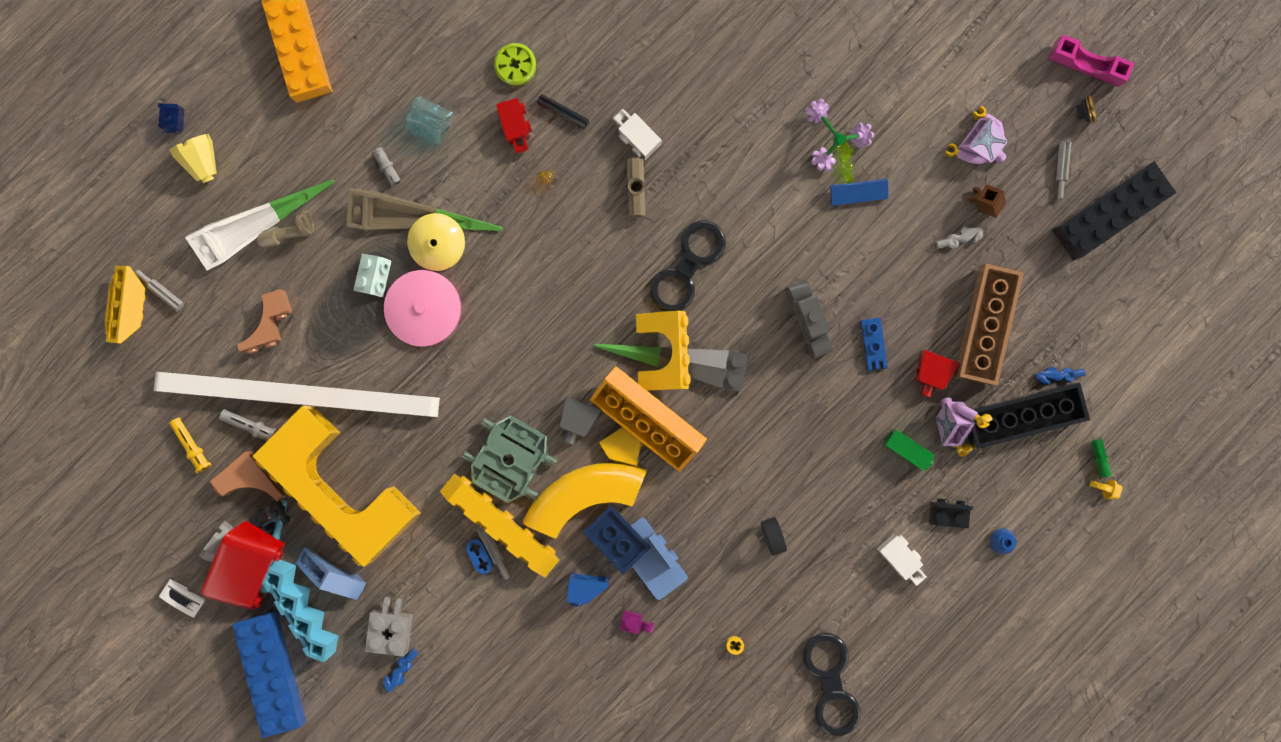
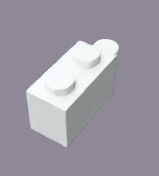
[613,109,662,160]
[877,534,927,586]

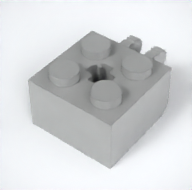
[365,597,413,657]

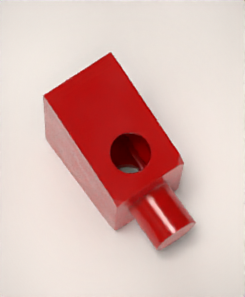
[915,350,959,398]

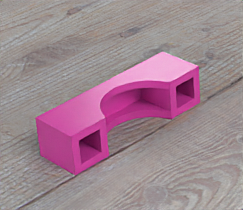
[1048,35,1135,87]

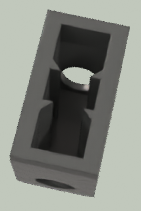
[560,397,601,445]

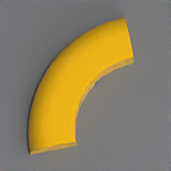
[522,462,647,539]

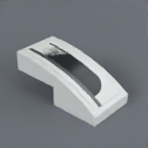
[159,579,205,618]

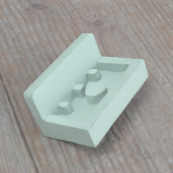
[353,254,391,297]

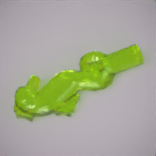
[834,140,855,183]

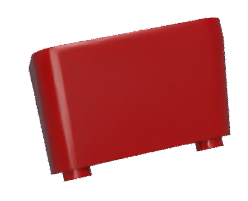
[201,521,285,610]

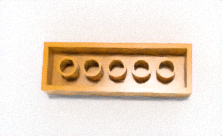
[261,0,333,103]
[589,366,707,473]

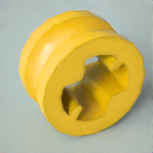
[726,636,744,655]

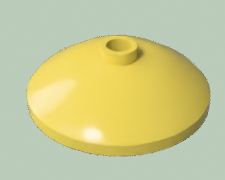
[407,213,465,271]

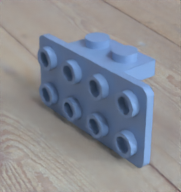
[631,517,688,600]

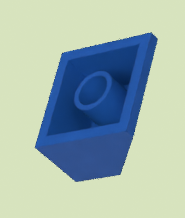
[567,573,610,607]

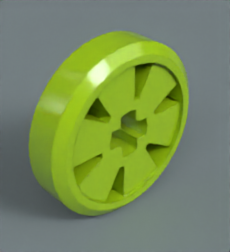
[494,43,536,86]

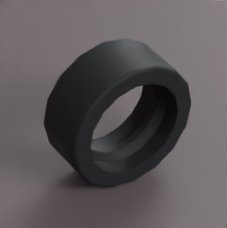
[761,517,787,556]

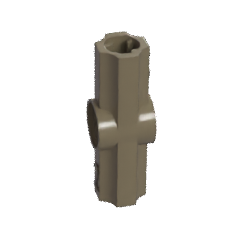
[627,158,646,218]

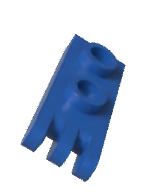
[860,318,887,371]

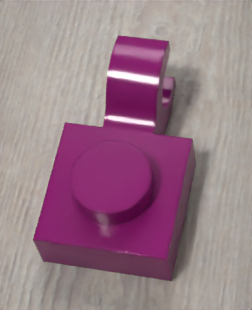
[619,610,655,634]

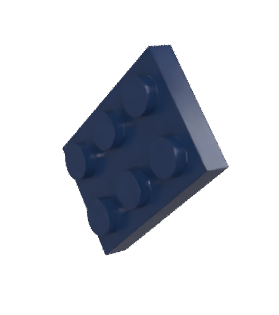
[583,505,651,574]

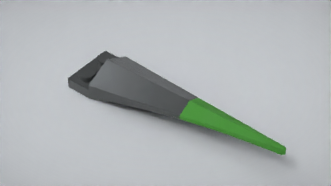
[594,344,748,392]

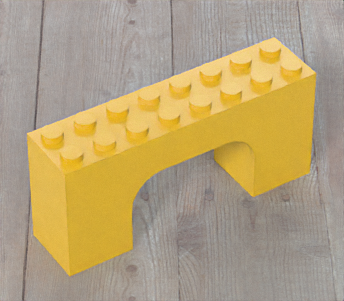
[253,406,421,567]

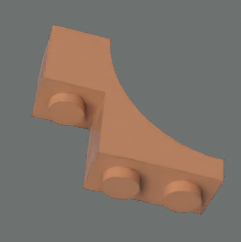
[237,289,293,354]

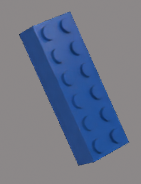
[232,610,306,738]

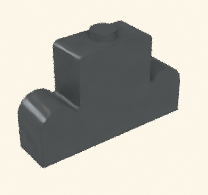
[785,280,833,359]

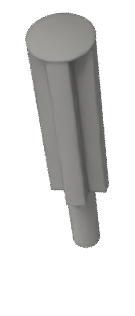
[1056,141,1072,200]
[135,270,185,312]
[476,526,510,580]

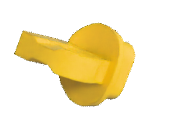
[1089,480,1122,500]

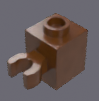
[967,184,1006,218]

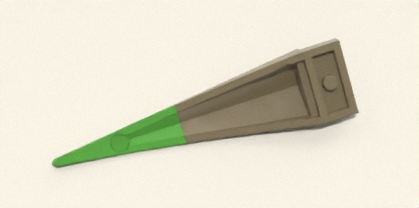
[347,188,502,231]

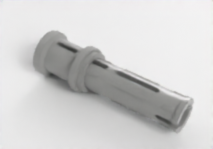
[219,409,278,441]

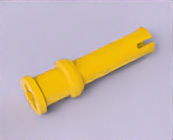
[169,417,212,474]

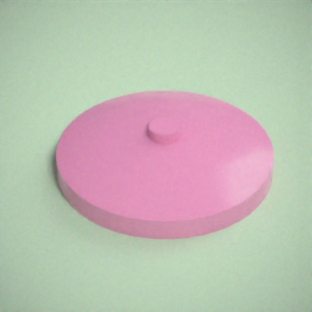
[384,270,461,347]

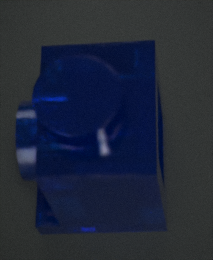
[158,103,185,134]

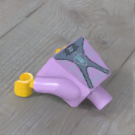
[945,106,1007,164]
[936,398,992,456]

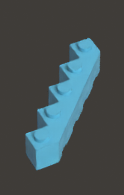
[263,560,339,662]

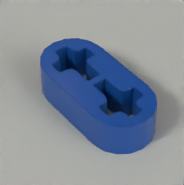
[466,538,493,574]

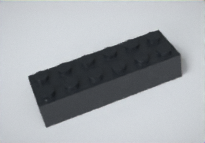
[1052,161,1177,261]
[967,383,1090,449]

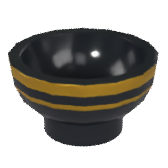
[1076,95,1097,123]

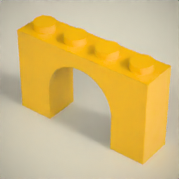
[636,311,690,391]

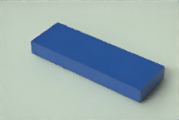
[830,178,888,206]

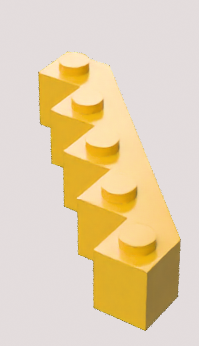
[440,474,560,578]

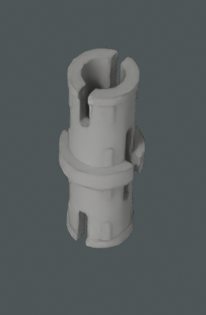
[372,147,402,187]

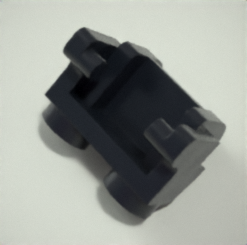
[249,500,290,534]

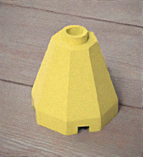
[169,134,217,183]

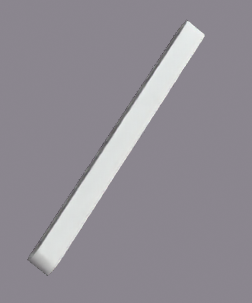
[153,372,440,417]

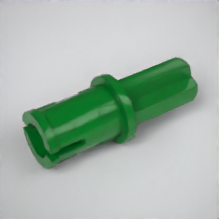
[1091,439,1112,478]

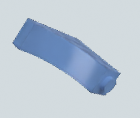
[295,546,366,600]

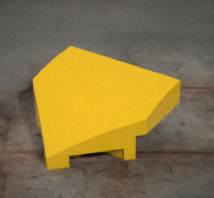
[599,427,643,467]

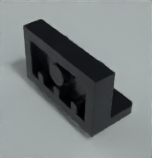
[929,498,974,529]

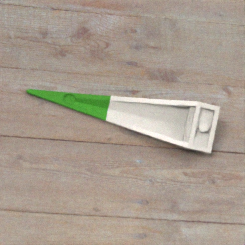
[185,180,334,270]

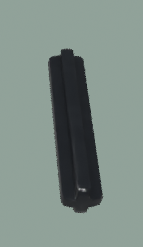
[537,94,589,129]

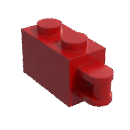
[496,97,532,154]

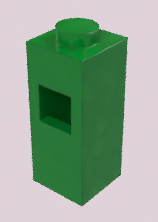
[882,429,935,471]

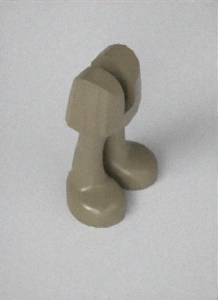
[257,210,314,248]

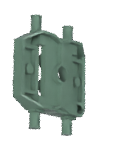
[462,415,558,503]

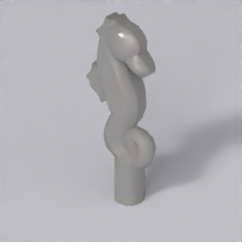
[936,226,983,249]

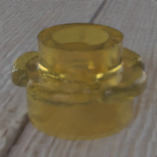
[537,171,555,183]

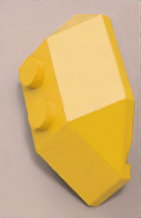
[105,266,145,343]

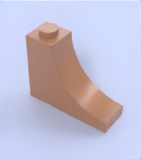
[210,451,287,501]

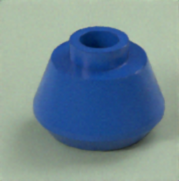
[990,528,1017,555]

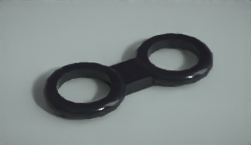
[650,220,726,312]
[803,633,861,736]

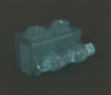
[405,96,454,145]

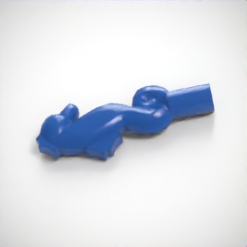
[1035,366,1086,386]
[383,649,418,692]

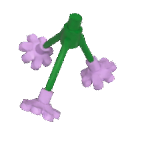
[805,99,874,172]

